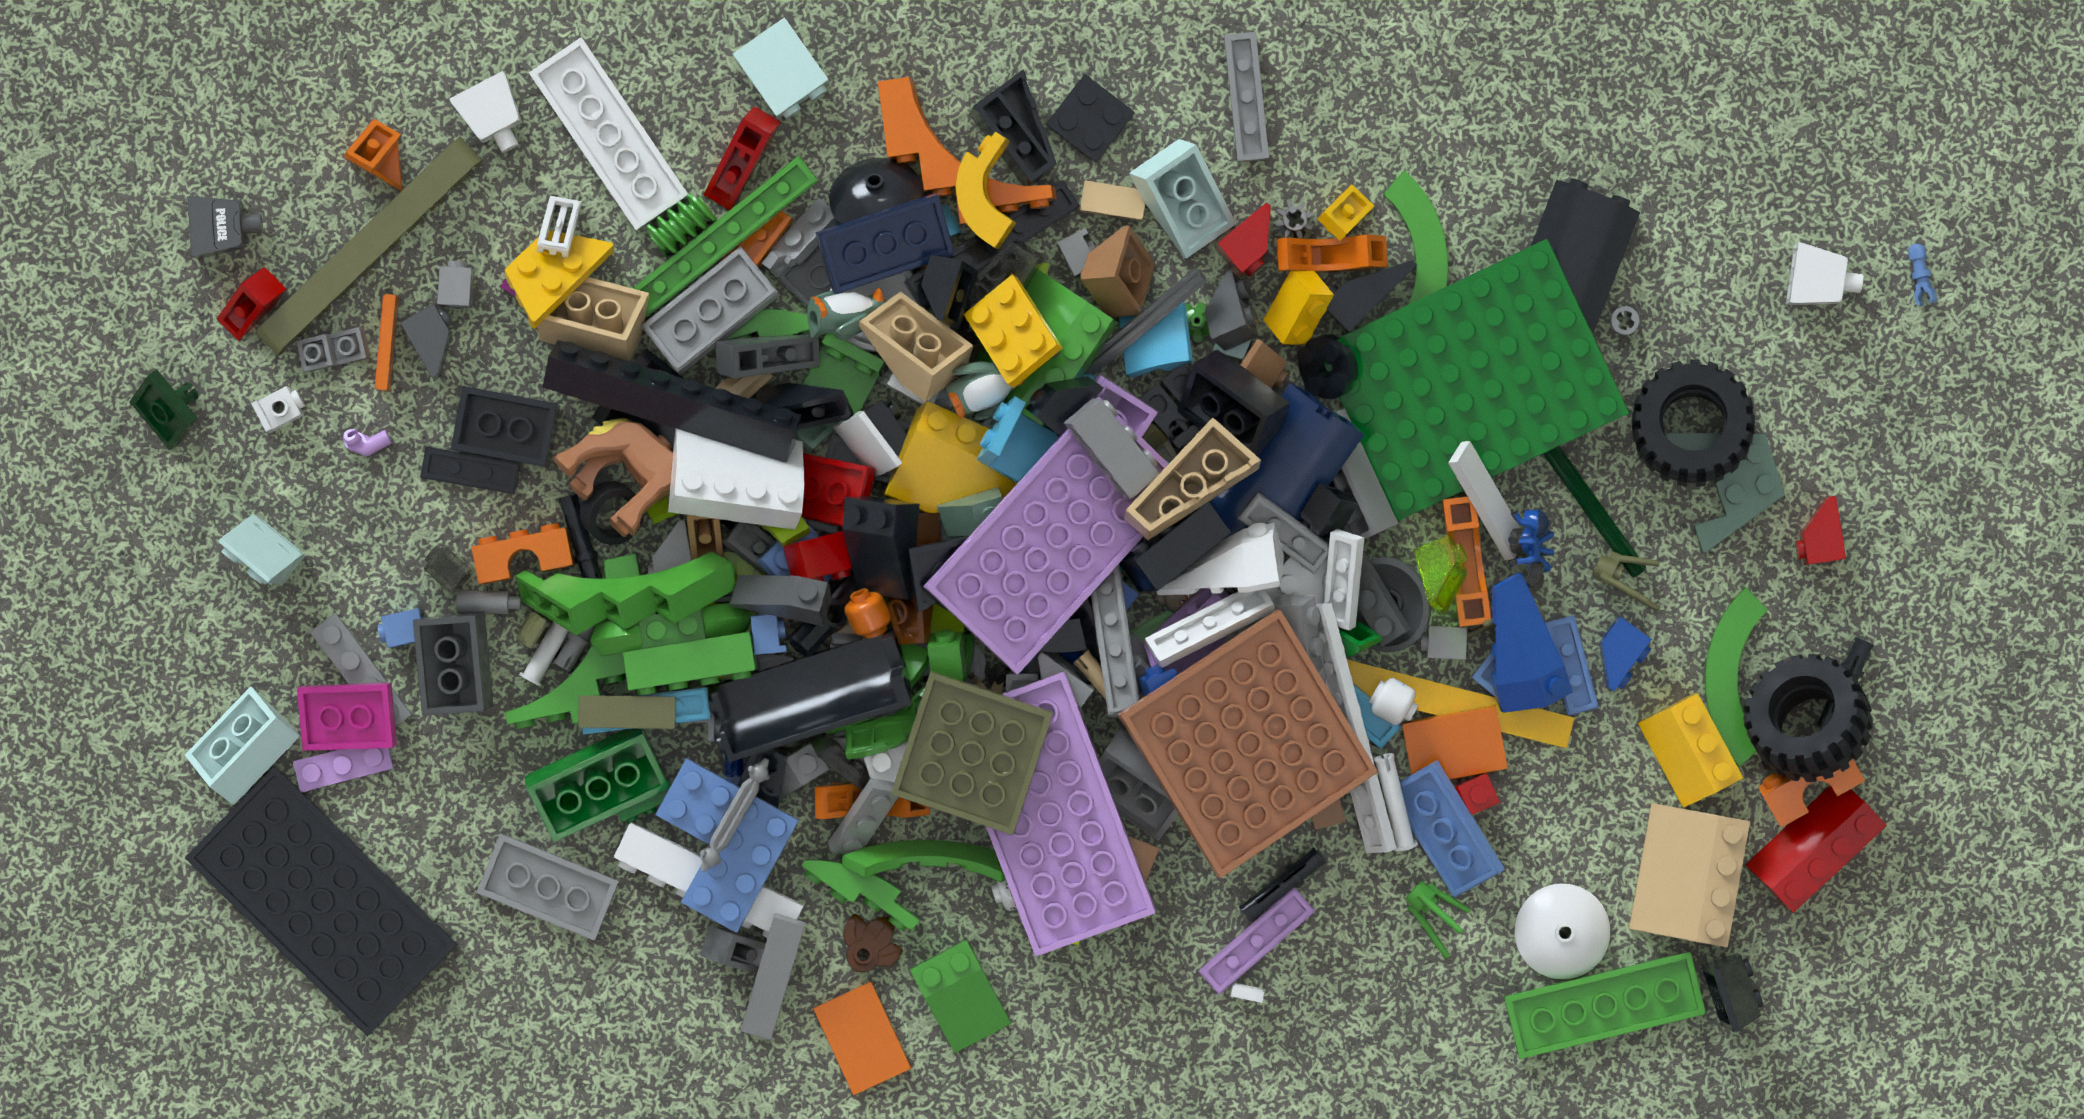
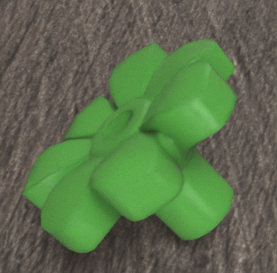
[1186,302,1210,343]

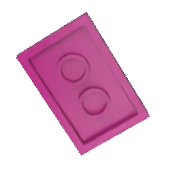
[297,682,397,751]

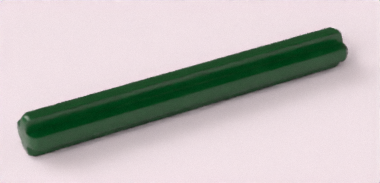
[1543,446,1646,577]

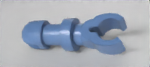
[1908,244,1937,306]

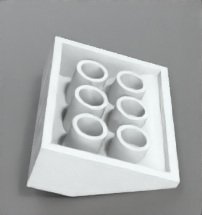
[668,428,804,530]

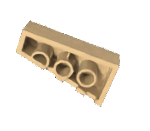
[1124,418,1261,540]

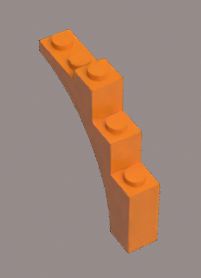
[878,77,1057,231]

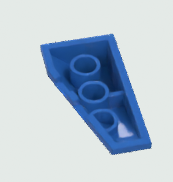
[1492,572,1573,713]

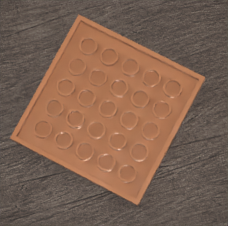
[1118,609,1378,878]

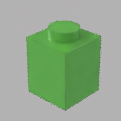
[927,629,967,680]

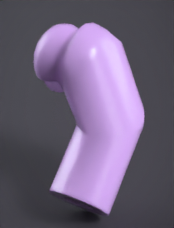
[343,429,392,456]

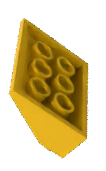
[884,401,1017,520]

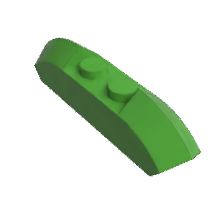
[590,603,752,656]

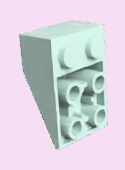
[218,514,306,585]

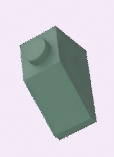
[937,487,1003,537]

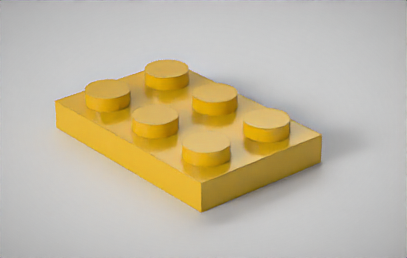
[964,274,1063,388]

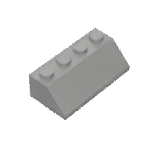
[1329,408,1399,540]

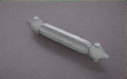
[700,758,770,872]

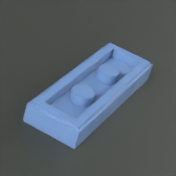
[1545,615,1599,716]

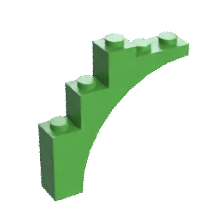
[505,554,642,729]

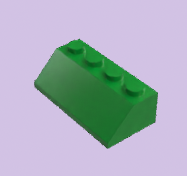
[525,728,670,842]

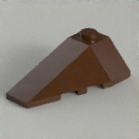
[887,513,941,644]

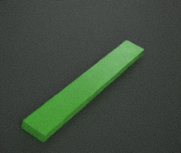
[633,156,819,320]

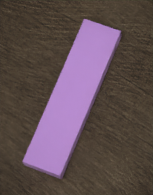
[1198,887,1315,995]

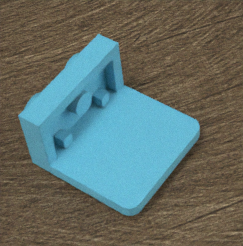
[976,396,1058,483]

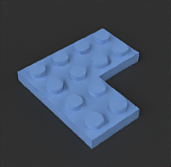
[655,758,799,933]

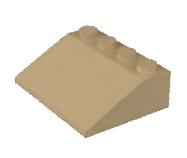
[1629,803,1750,948]

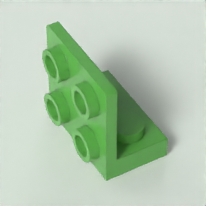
[802,333,886,414]

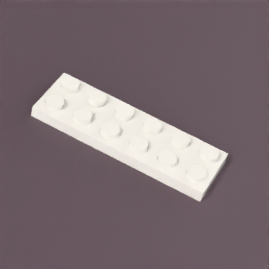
[529,37,688,231]

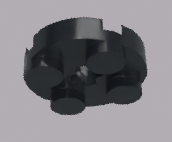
[1297,334,1358,399]

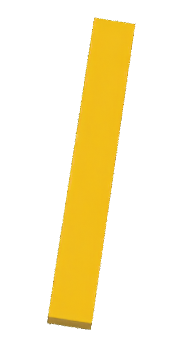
[1347,660,1574,749]

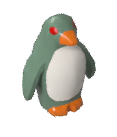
[807,288,887,340]
[946,361,1027,420]

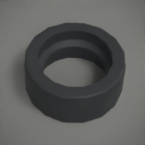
[580,481,644,545]

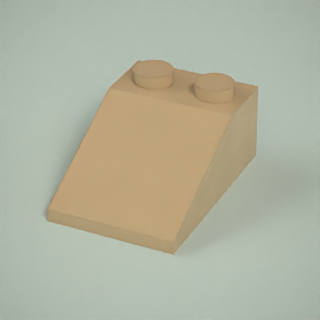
[858,291,973,402]

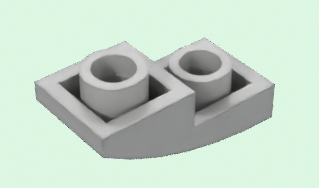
[296,327,371,372]

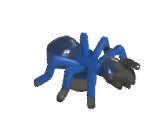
[1508,510,1554,588]

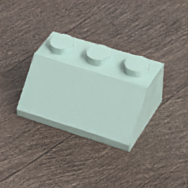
[185,686,300,805]

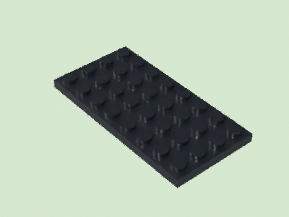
[185,766,458,1036]

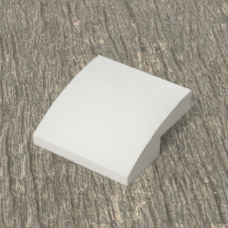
[833,411,902,477]

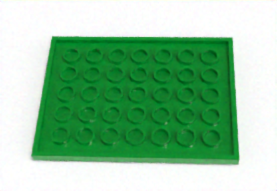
[1324,239,1630,521]

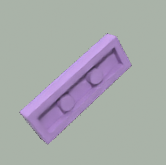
[293,748,394,792]

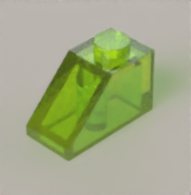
[1413,535,1468,616]

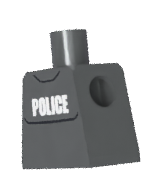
[187,196,263,259]

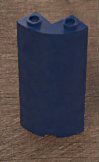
[1209,383,1365,541]

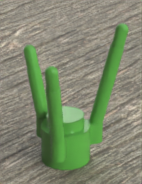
[1405,881,1470,959]

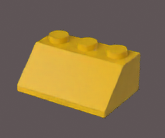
[1637,693,1743,807]

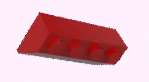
[1745,786,1887,913]

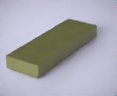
[578,695,676,729]

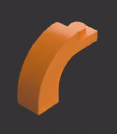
[1277,234,1388,274]
[815,780,930,819]

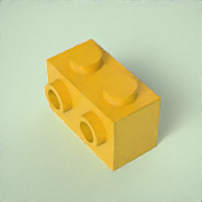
[1263,270,1334,345]

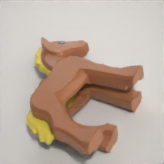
[553,418,673,537]

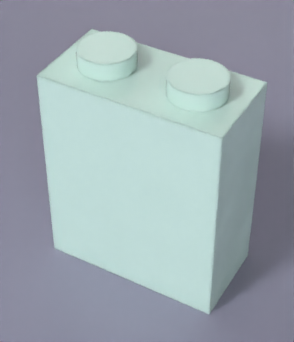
[733,17,830,120]

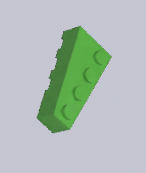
[622,632,758,696]

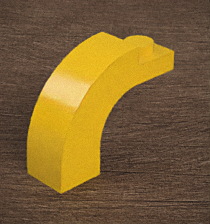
[956,132,1017,249]

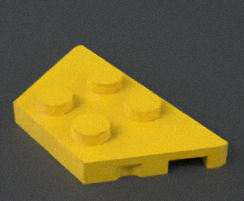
[505,230,614,329]

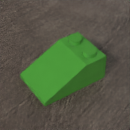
[910,939,1011,1053]

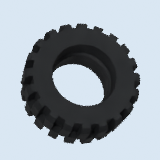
[1632,359,1755,487]
[1743,654,1873,782]

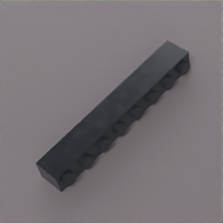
[543,340,802,462]

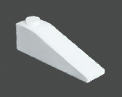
[1157,523,1284,595]

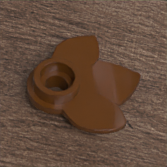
[843,914,903,973]

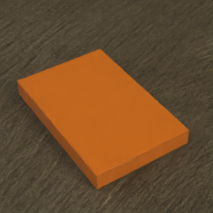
[1402,705,1508,779]
[813,981,911,1096]

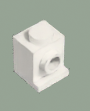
[251,386,305,433]

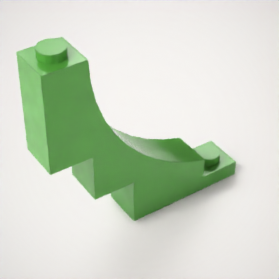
[515,551,736,635]

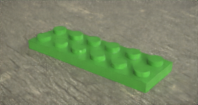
[1503,951,1706,1059]

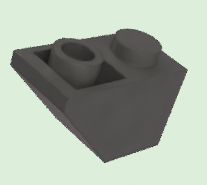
[1205,270,1259,351]

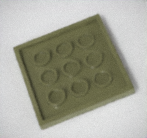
[891,671,1054,835]

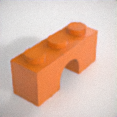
[471,523,575,585]
[1758,759,1865,827]

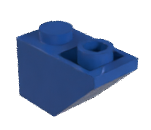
[1599,617,1652,691]

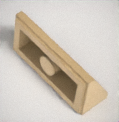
[1080,180,1145,222]

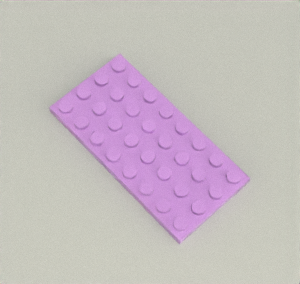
[923,397,1168,675]
[986,671,1156,957]

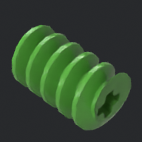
[646,193,718,259]

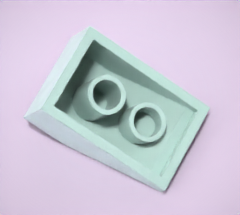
[1129,139,1236,259]

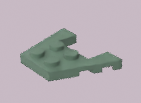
[1665,433,1785,553]

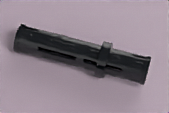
[558,494,603,579]
[1816,637,1874,728]
[1239,847,1326,923]

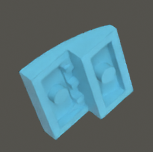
[1119,302,1193,378]

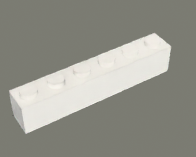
[613,822,804,938]

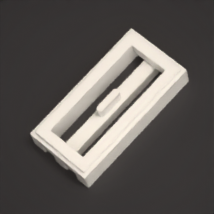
[537,196,581,257]

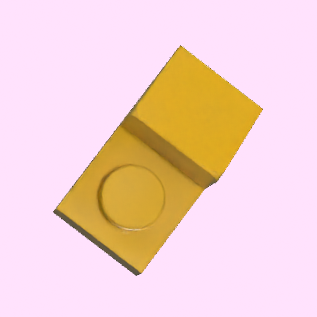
[1317,184,1374,241]

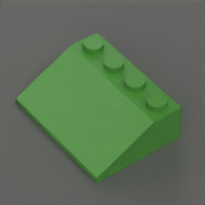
[979,270,1118,429]

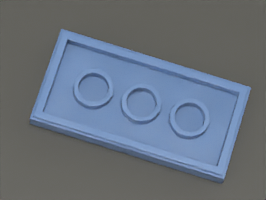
[1400,760,1505,898]

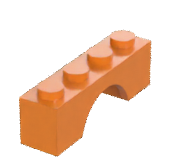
[1442,496,1491,627]

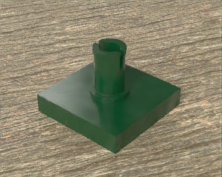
[129,369,199,450]

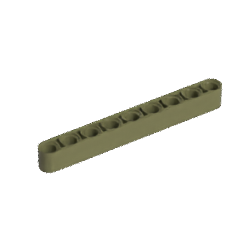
[256,137,483,356]

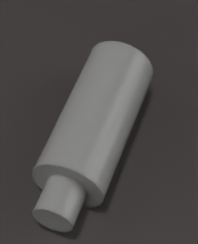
[456,590,521,614]

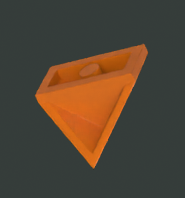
[344,119,402,191]

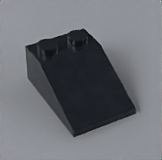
[843,496,920,600]
[1701,953,1763,1032]

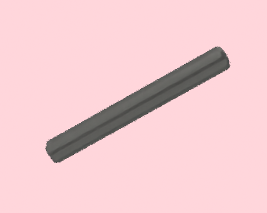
[1085,268,1207,375]

